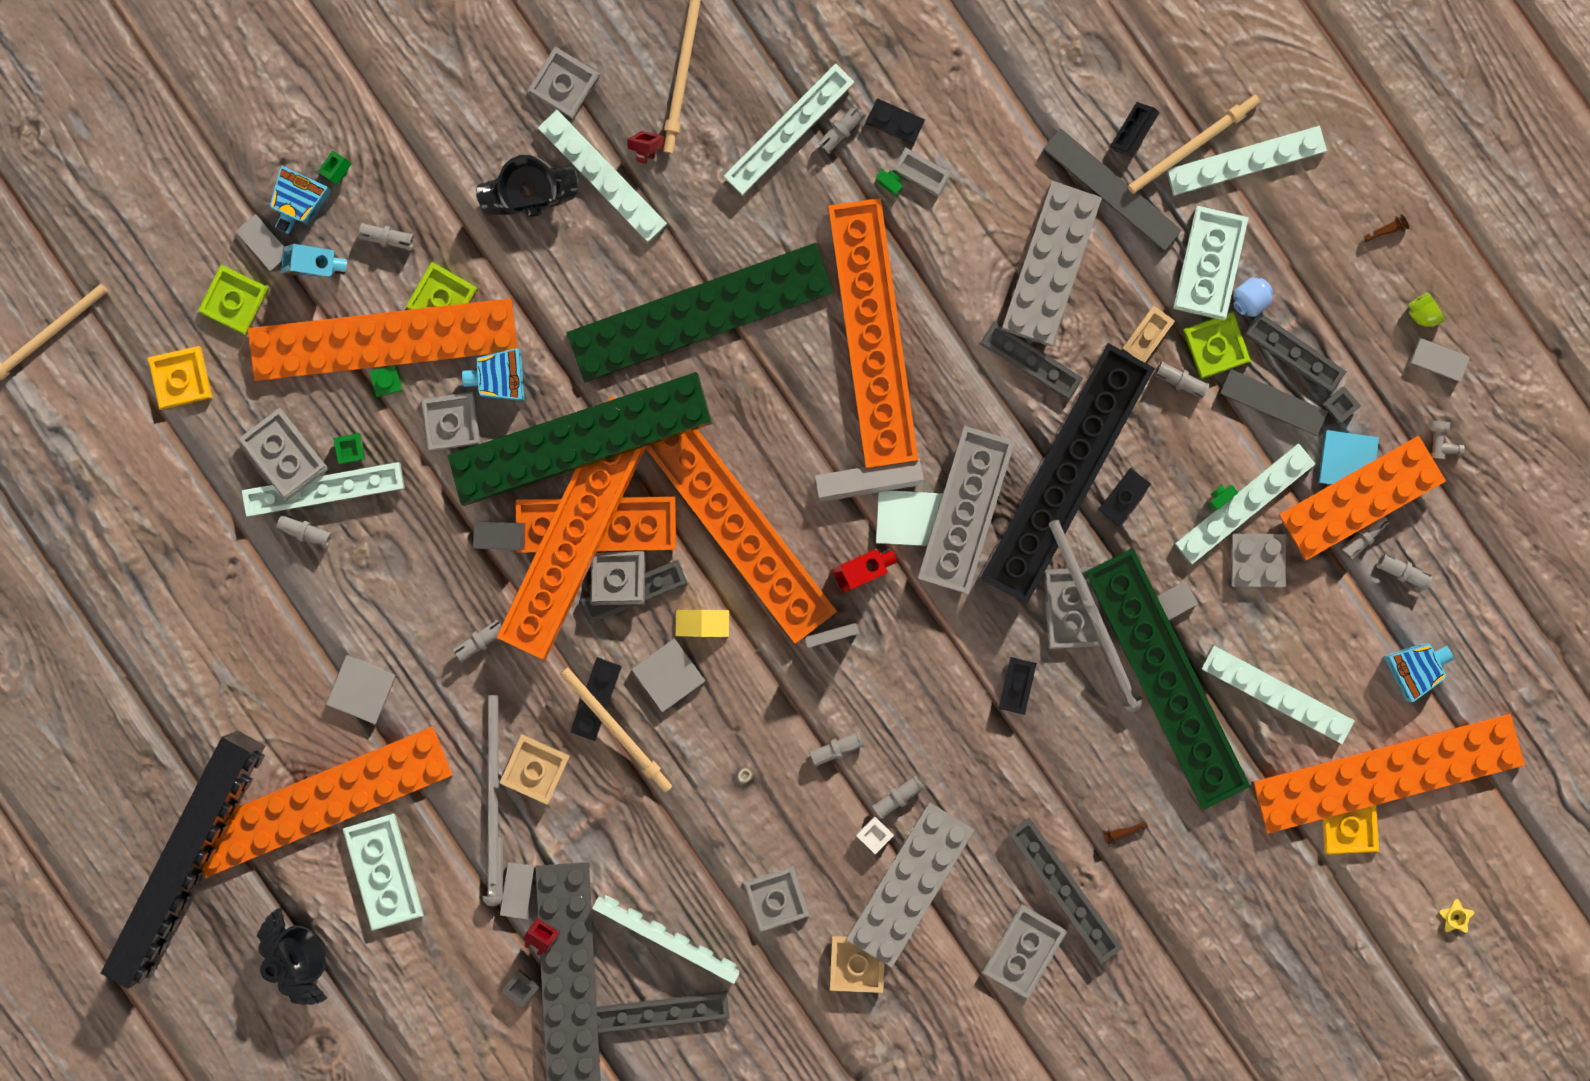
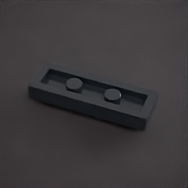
[570,657,622,741]

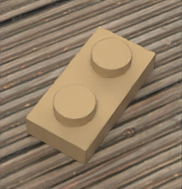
[1122,305,1175,362]

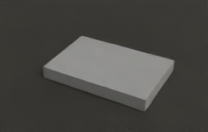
[237,407,328,501]
[1044,567,1102,649]
[981,904,1067,1000]

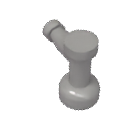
[1428,421,1465,459]

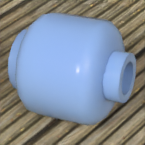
[1233,277,1273,317]

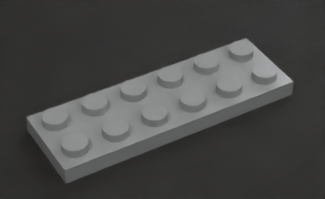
[1001,181,1102,347]
[917,426,1015,594]
[846,802,975,968]

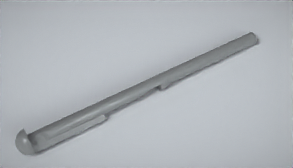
[1049,520,1143,712]
[482,695,503,907]

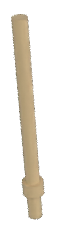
[663,0,701,154]
[1128,95,1261,194]
[0,284,108,381]
[560,667,673,792]

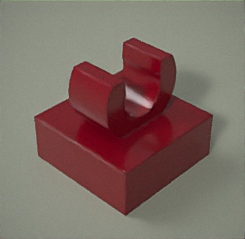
[627,131,664,164]
[523,918,560,956]

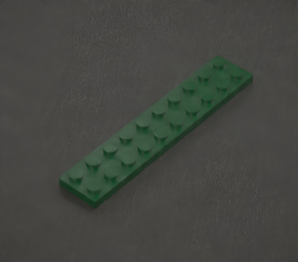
[566,243,833,383]
[448,372,713,506]
[1084,548,1251,810]

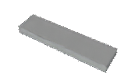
[815,458,924,502]

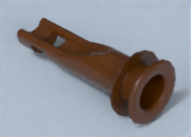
[1364,214,1409,242]
[1102,821,1148,847]

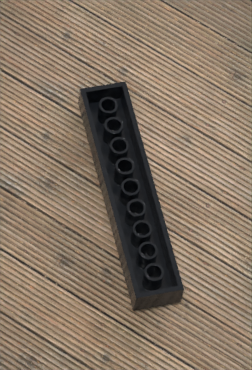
[978,343,1155,603]
[100,731,265,989]

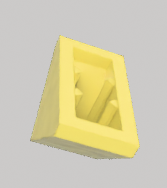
[676,610,729,637]

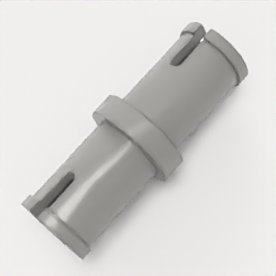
[817,104,866,154]
[358,223,415,251]
[1154,361,1209,399]
[276,515,332,548]
[1340,516,1389,561]
[1377,553,1433,591]
[453,619,501,663]
[810,731,865,767]
[872,775,925,819]

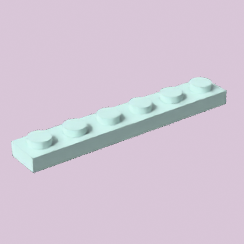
[724,64,854,196]
[538,110,667,243]
[1166,126,1327,196]
[1174,443,1315,564]
[242,462,405,517]
[1200,645,1354,744]
[592,895,739,984]

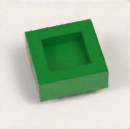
[318,151,352,185]
[875,169,903,197]
[369,365,403,398]
[333,433,366,465]
[1207,485,1238,510]

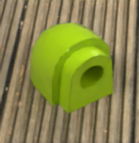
[1408,292,1446,327]

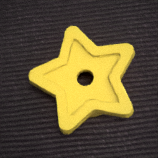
[1439,899,1474,933]

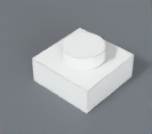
[856,816,894,854]

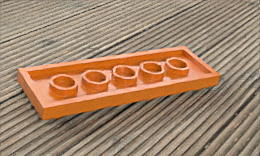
[1278,435,1446,561]
[516,497,676,553]

